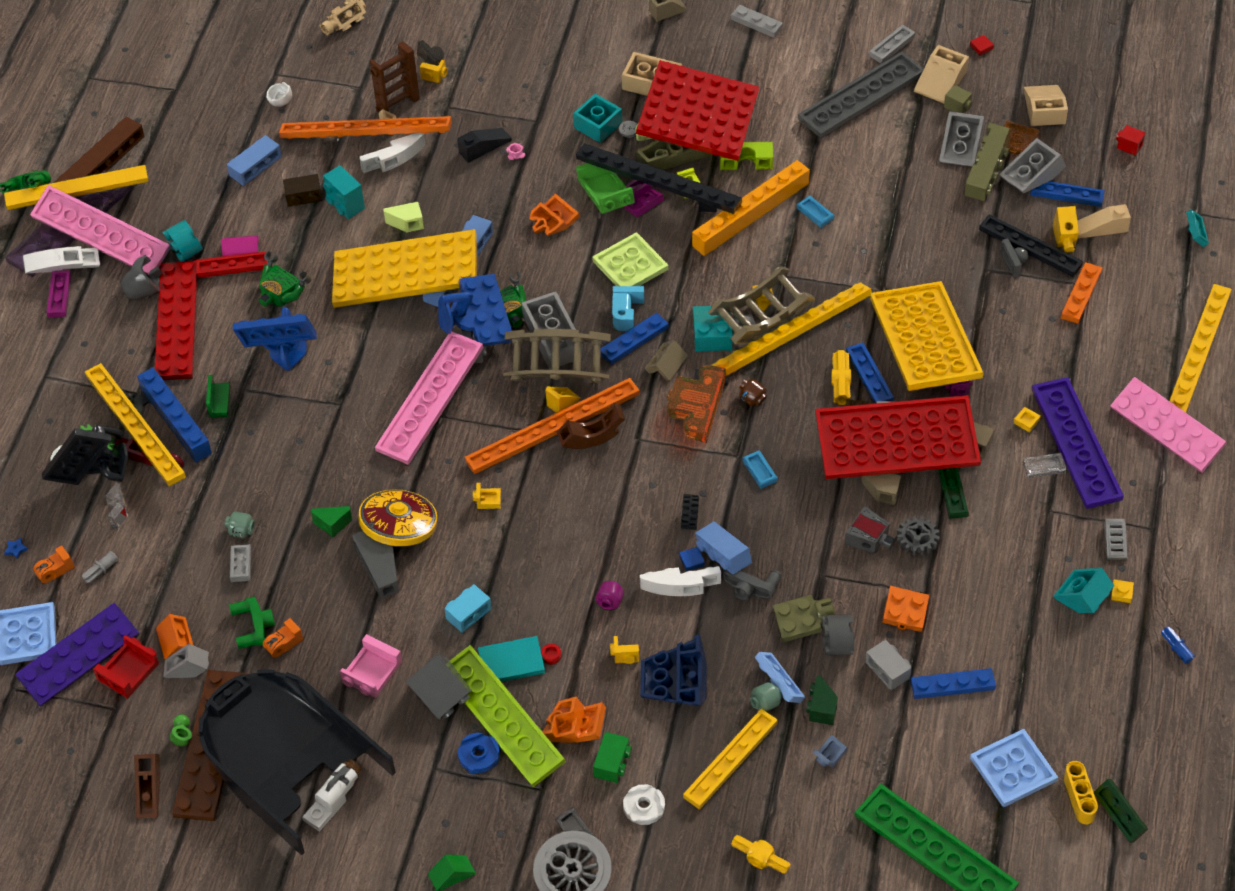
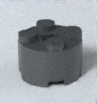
[822,614,854,656]

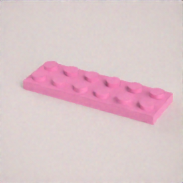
[1110,377,1227,473]

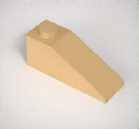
[1077,204,1131,239]

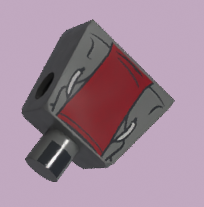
[845,506,895,553]

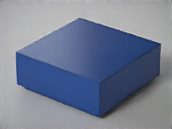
[679,547,705,572]

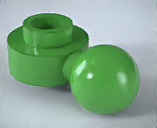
[169,714,192,746]

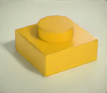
[1013,407,1041,433]
[1111,579,1134,603]

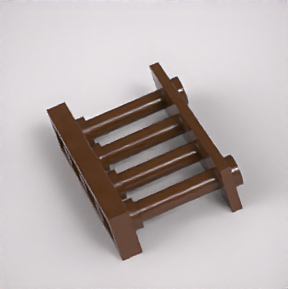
[370,41,420,113]

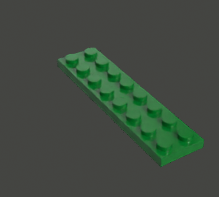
[854,784,1019,891]

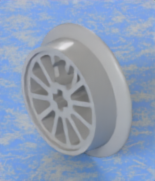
[533,831,612,891]

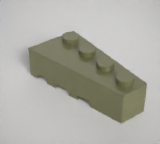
[964,122,1010,201]
[636,140,713,170]

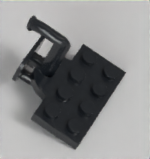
[42,425,128,485]

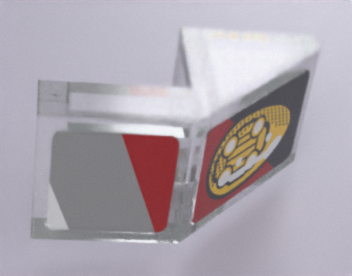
[106,482,128,530]

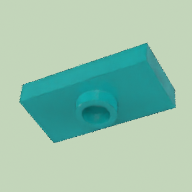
[1186,209,1209,247]

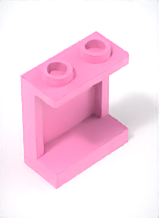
[340,634,402,698]

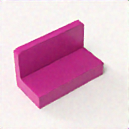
[221,235,259,256]

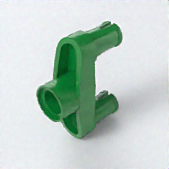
[0,170,51,194]
[229,596,275,649]

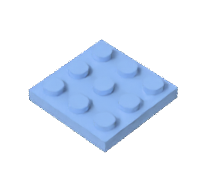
[0,602,57,665]
[970,729,1058,808]

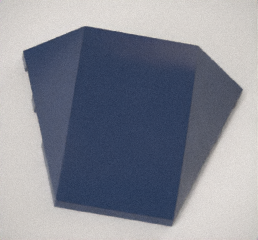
[640,634,707,706]

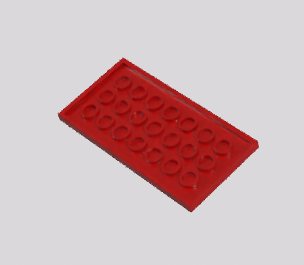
[815,395,981,480]

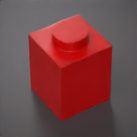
[1116,125,1146,156]

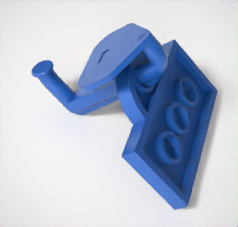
[438,274,512,346]
[233,307,317,371]

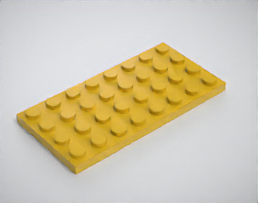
[332,229,477,308]
[870,281,983,391]

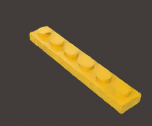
[683,709,778,810]

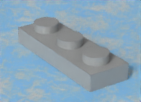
[731,5,783,38]
[869,24,916,64]

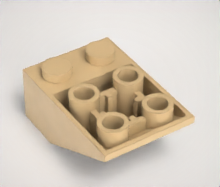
[914,45,969,103]
[1023,85,1068,126]

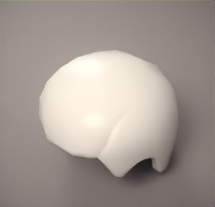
[266,82,292,107]

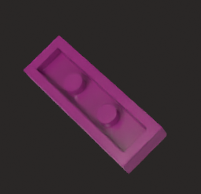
[46,270,72,317]

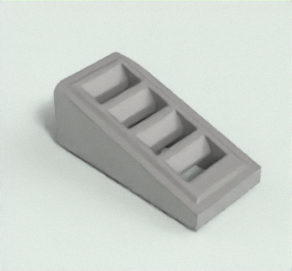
[1104,519,1127,560]

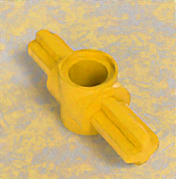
[731,835,791,874]

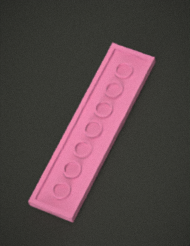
[30,185,171,275]
[375,332,484,465]

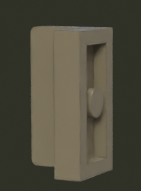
[645,340,688,381]

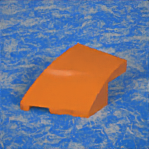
[542,697,606,743]

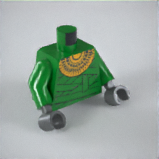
[259,251,312,307]
[500,271,526,328]

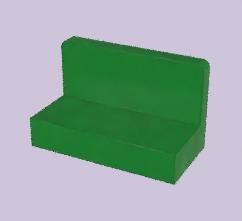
[206,375,230,418]

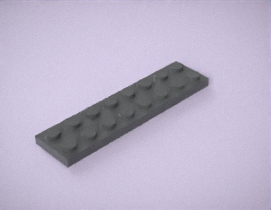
[798,51,924,139]

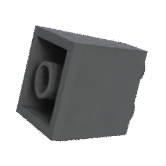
[406,653,472,719]

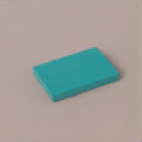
[478,636,545,682]

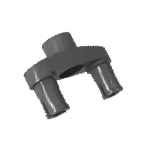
[722,569,782,601]

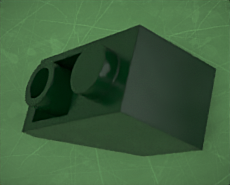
[806,676,838,725]

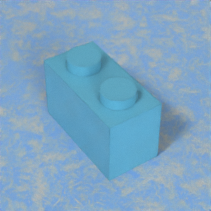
[444,584,492,633]

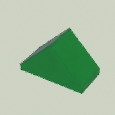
[311,506,352,537]
[428,854,476,891]

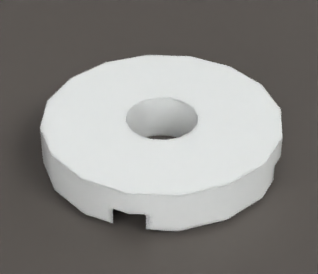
[623,784,665,825]

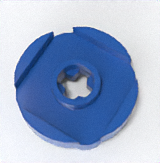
[458,733,500,774]

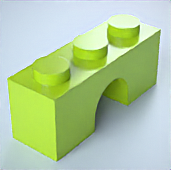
[720,142,773,170]

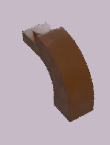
[557,403,625,449]

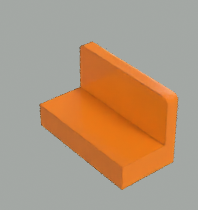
[156,614,194,659]

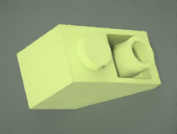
[383,202,424,233]

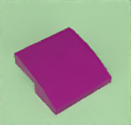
[624,180,664,218]

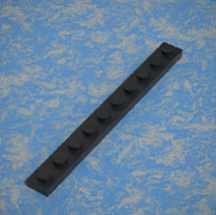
[576,143,742,214]

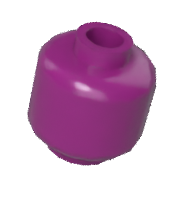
[596,581,624,610]

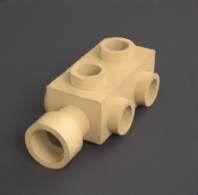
[320,0,366,36]

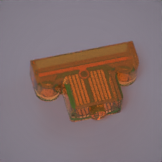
[667,365,726,443]

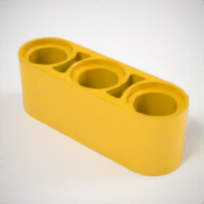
[1064,761,1098,825]

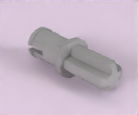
[82,551,118,583]

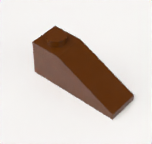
[134,754,160,819]

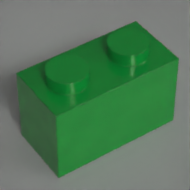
[593,732,632,783]

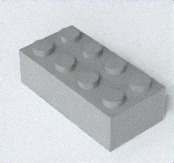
[522,291,584,370]

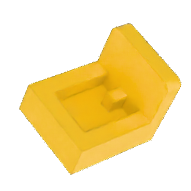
[420,60,448,83]
[473,483,501,509]
[610,636,639,664]

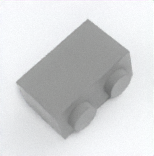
[865,639,911,691]

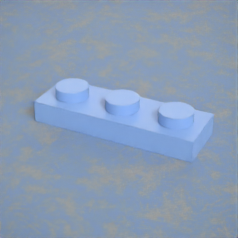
[755,652,805,703]

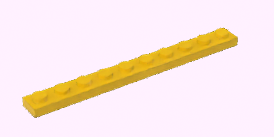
[711,282,872,378]
[1170,284,1232,413]
[85,363,186,486]

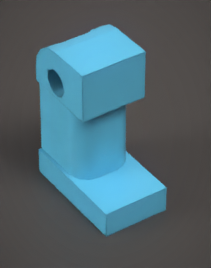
[612,286,644,331]

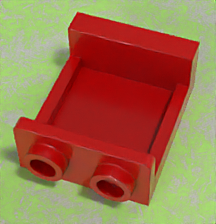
[93,635,159,699]

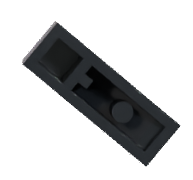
[457,128,512,163]

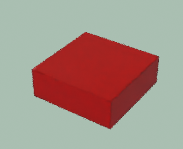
[970,35,994,56]

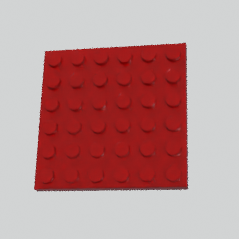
[636,60,760,161]

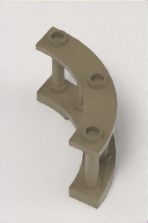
[708,266,815,344]
[503,329,611,383]

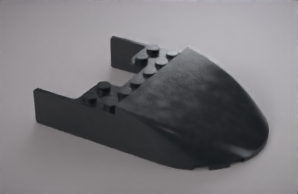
[199,669,396,855]

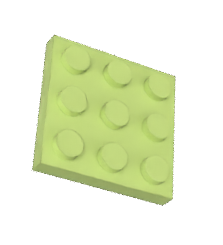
[592,232,668,286]

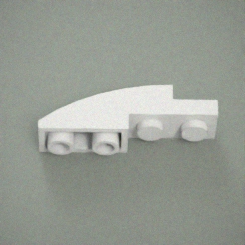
[360,133,426,173]
[23,246,100,273]
[640,566,721,596]

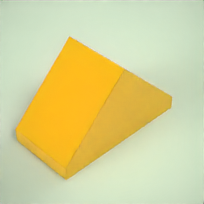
[545,386,581,413]

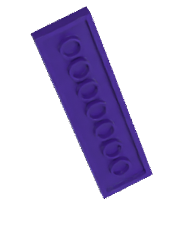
[1032,377,1124,509]

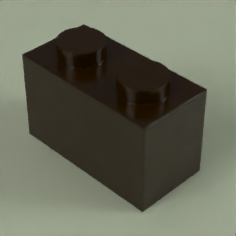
[283,174,323,207]

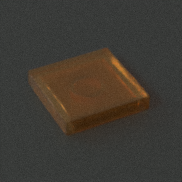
[1004,120,1040,155]

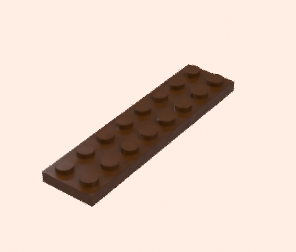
[172,670,248,821]

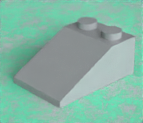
[939,111,985,167]
[999,138,1066,193]

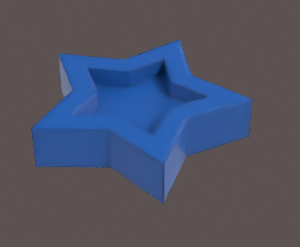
[4,538,28,559]

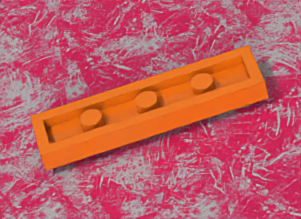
[1061,262,1103,324]

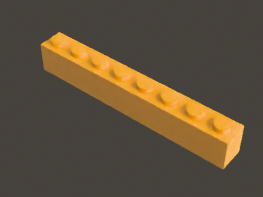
[692,160,810,256]

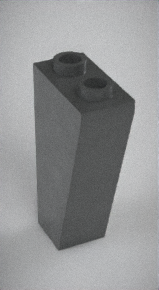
[352,530,399,599]

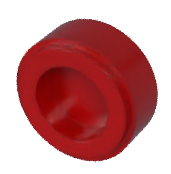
[541,644,562,665]

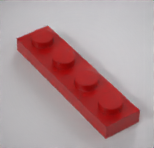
[196,251,267,278]

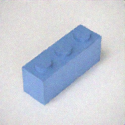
[227,135,282,186]
[695,521,752,574]

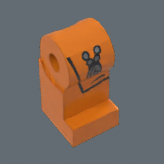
[33,545,75,583]
[263,618,304,658]

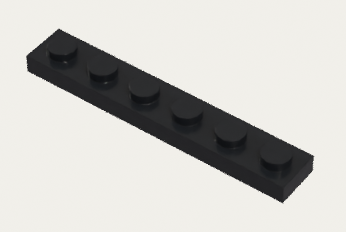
[979,214,1083,277]

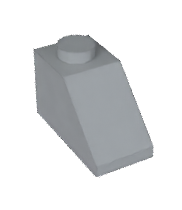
[163,644,209,678]

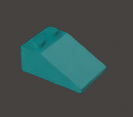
[693,306,732,352]

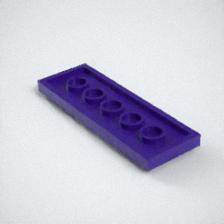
[15,603,139,707]

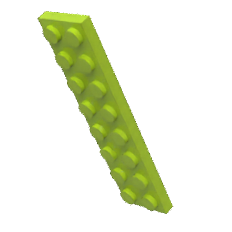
[450,645,566,788]

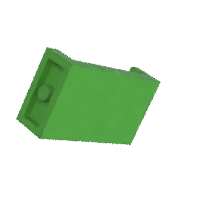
[576,163,635,214]

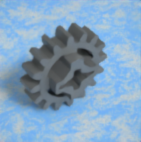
[897,516,940,556]

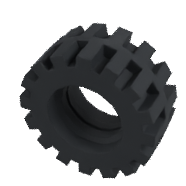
[681,494,699,530]

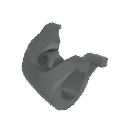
[120,255,163,300]

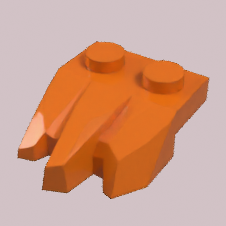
[529,193,581,236]

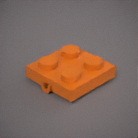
[882,586,929,632]

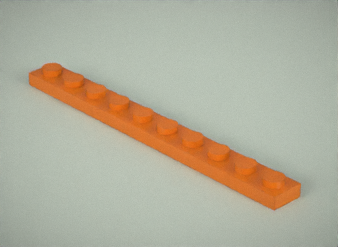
[279,116,452,139]
[465,378,640,475]

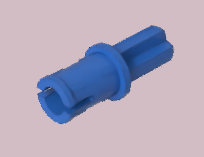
[1161,627,1195,664]

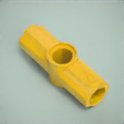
[832,350,851,405]

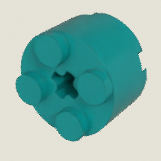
[162,220,203,262]

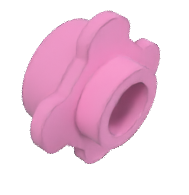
[506,143,525,160]

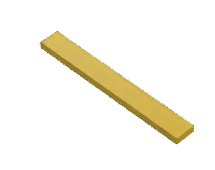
[4,165,149,210]

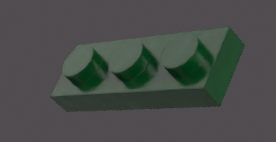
[1094,779,1148,843]

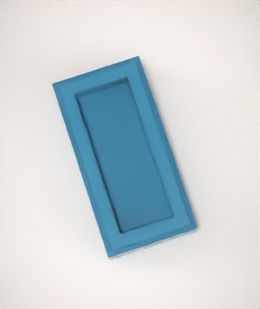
[797,196,835,228]
[742,450,778,489]

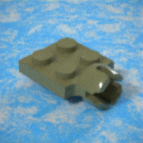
[773,595,836,643]

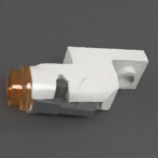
[302,759,361,832]

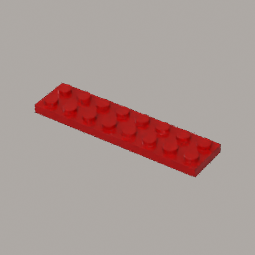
[155,261,197,381]

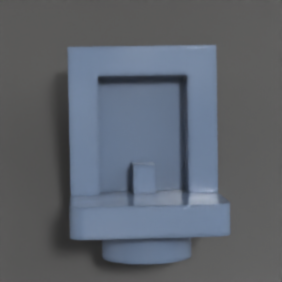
[813,735,849,768]

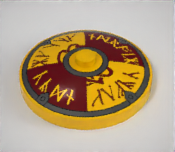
[358,490,437,546]

